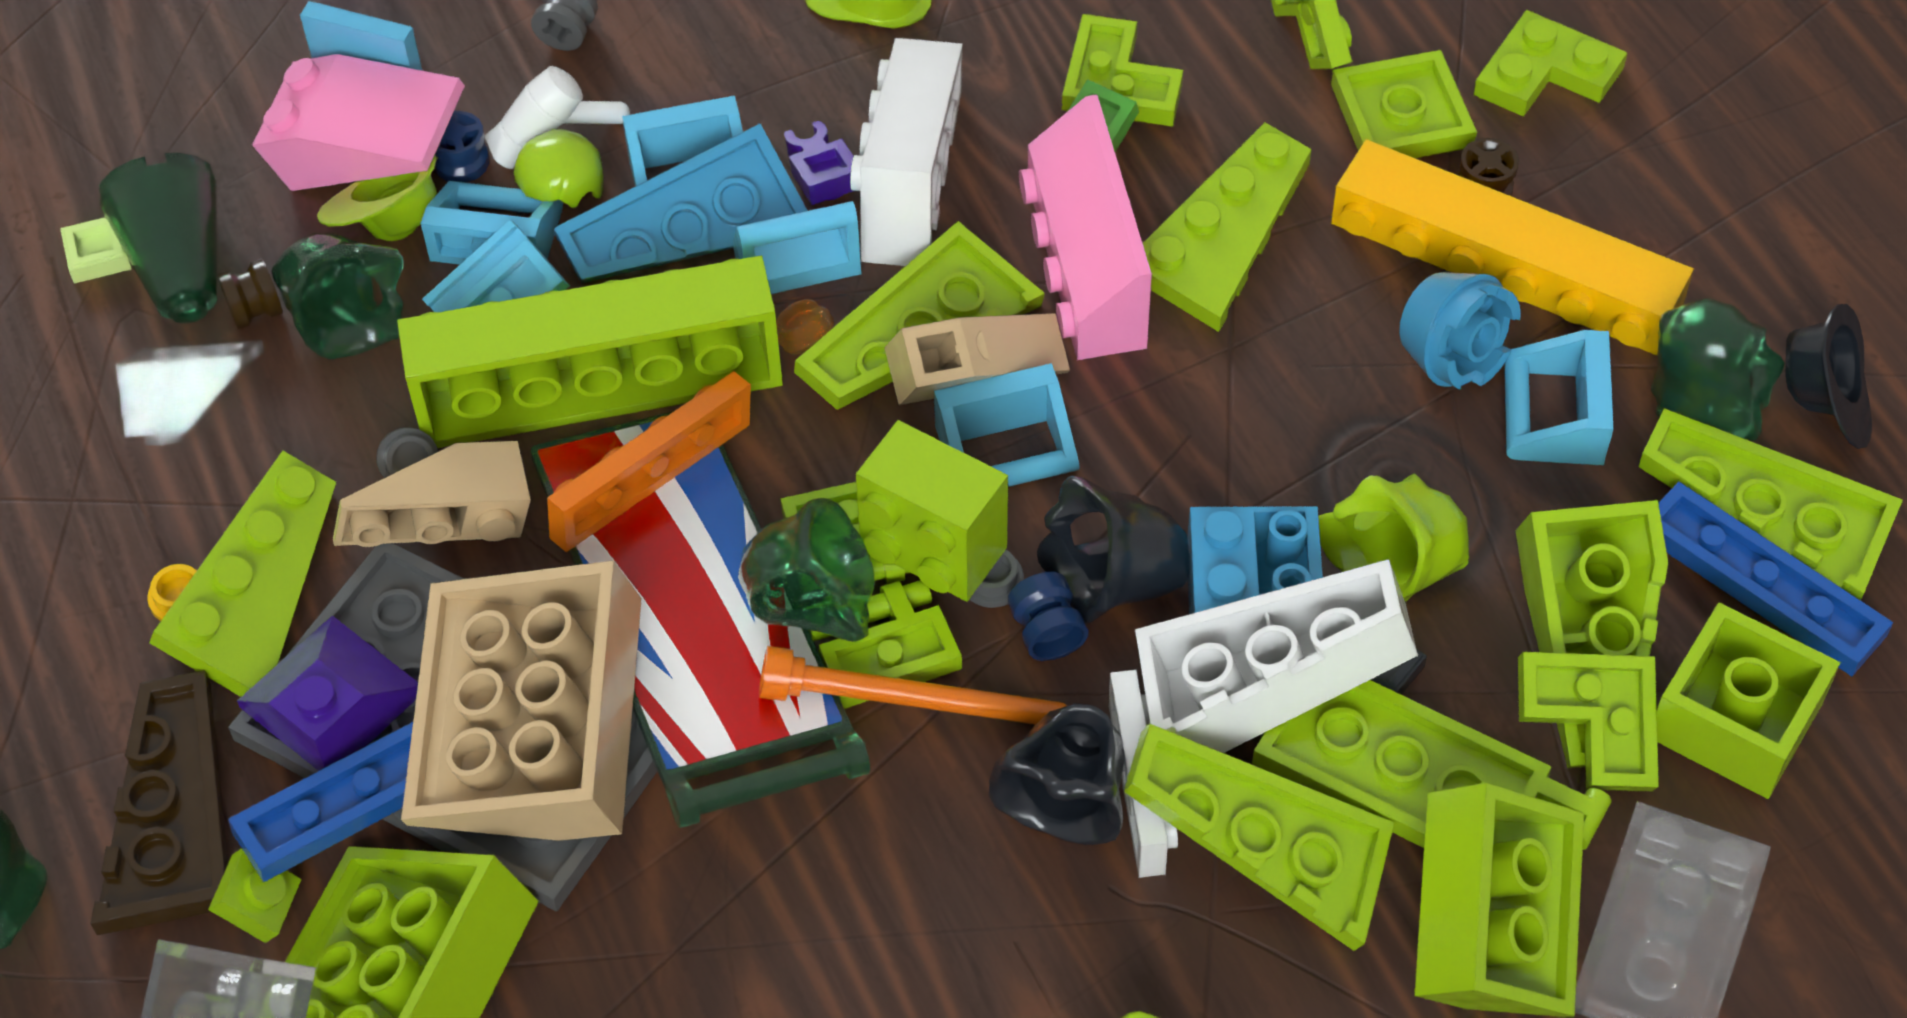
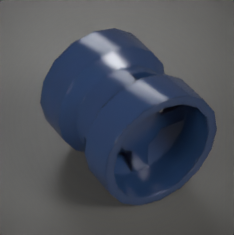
[1008,572,1088,661]

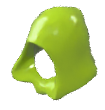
[1318,473,1469,602]

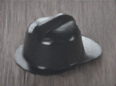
[1785,304,1872,449]

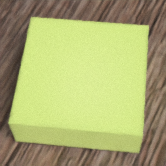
[60,214,132,284]

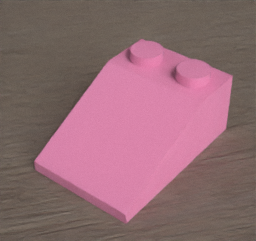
[252,54,465,191]

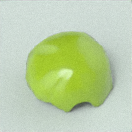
[514,129,604,208]

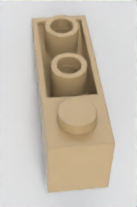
[885,314,1070,405]
[333,441,531,547]

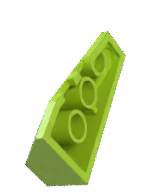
[1516,500,1668,768]

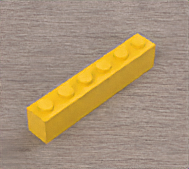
[1331,139,1694,355]

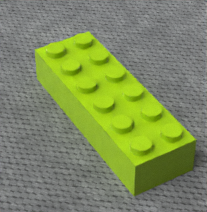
[397,255,783,448]

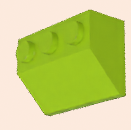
[1415,783,1584,1017]

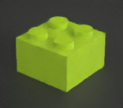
[856,420,1008,602]
[1656,602,1841,799]

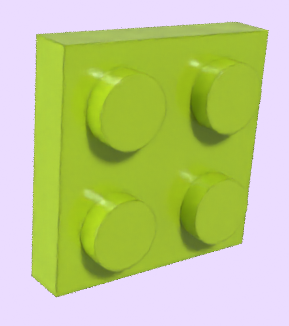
[1331,50,1477,158]

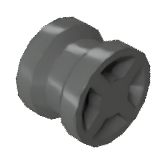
[531,0,598,51]

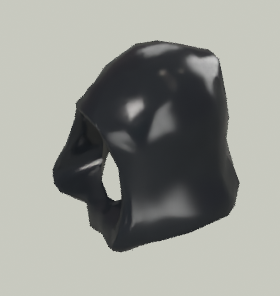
[1037,476,1190,624]
[988,703,1125,845]

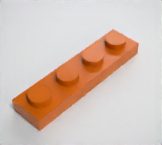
[547,371,751,552]

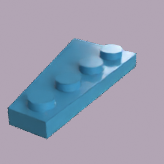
[554,124,808,284]

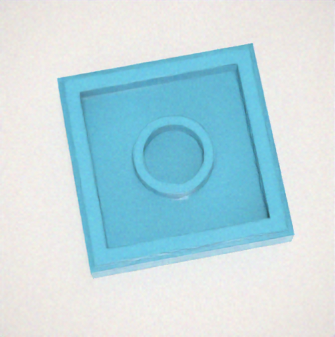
[300,1,422,71]

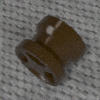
[1458,138,1519,197]
[217,258,283,329]

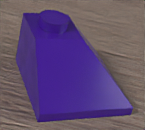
[237,616,418,771]

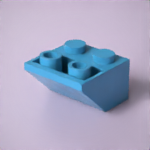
[1187,506,1323,614]

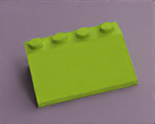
[254,846,539,1018]

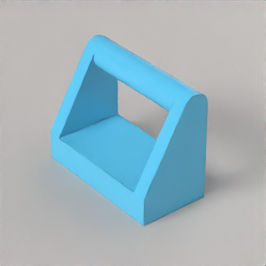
[622,96,743,187]
[421,181,563,265]
[733,201,861,294]
[1505,330,1614,465]
[934,363,1079,487]

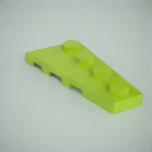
[1143,122,1311,332]
[794,221,1045,410]
[1639,408,1903,601]
[149,451,336,697]
[1123,724,1395,951]

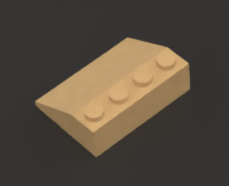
[401,560,641,841]

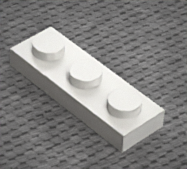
[1109,670,1178,878]

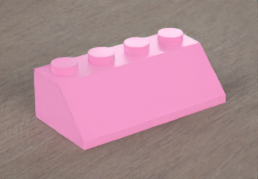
[1019,95,1152,360]

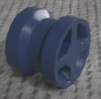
[434,110,490,183]

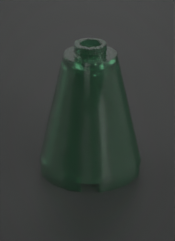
[99,152,217,324]

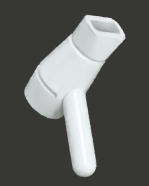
[484,66,630,169]

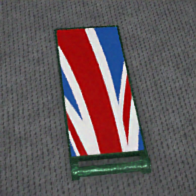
[531,411,870,828]

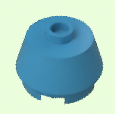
[1399,272,1521,389]

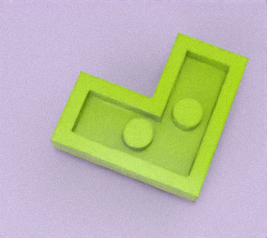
[1271,0,1352,69]
[1473,10,1628,117]
[1062,14,1183,126]
[1518,652,1659,791]

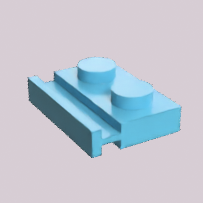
[422,220,570,312]

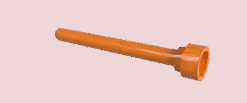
[759,646,1067,725]

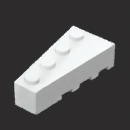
[851,38,962,266]
[1135,559,1418,753]

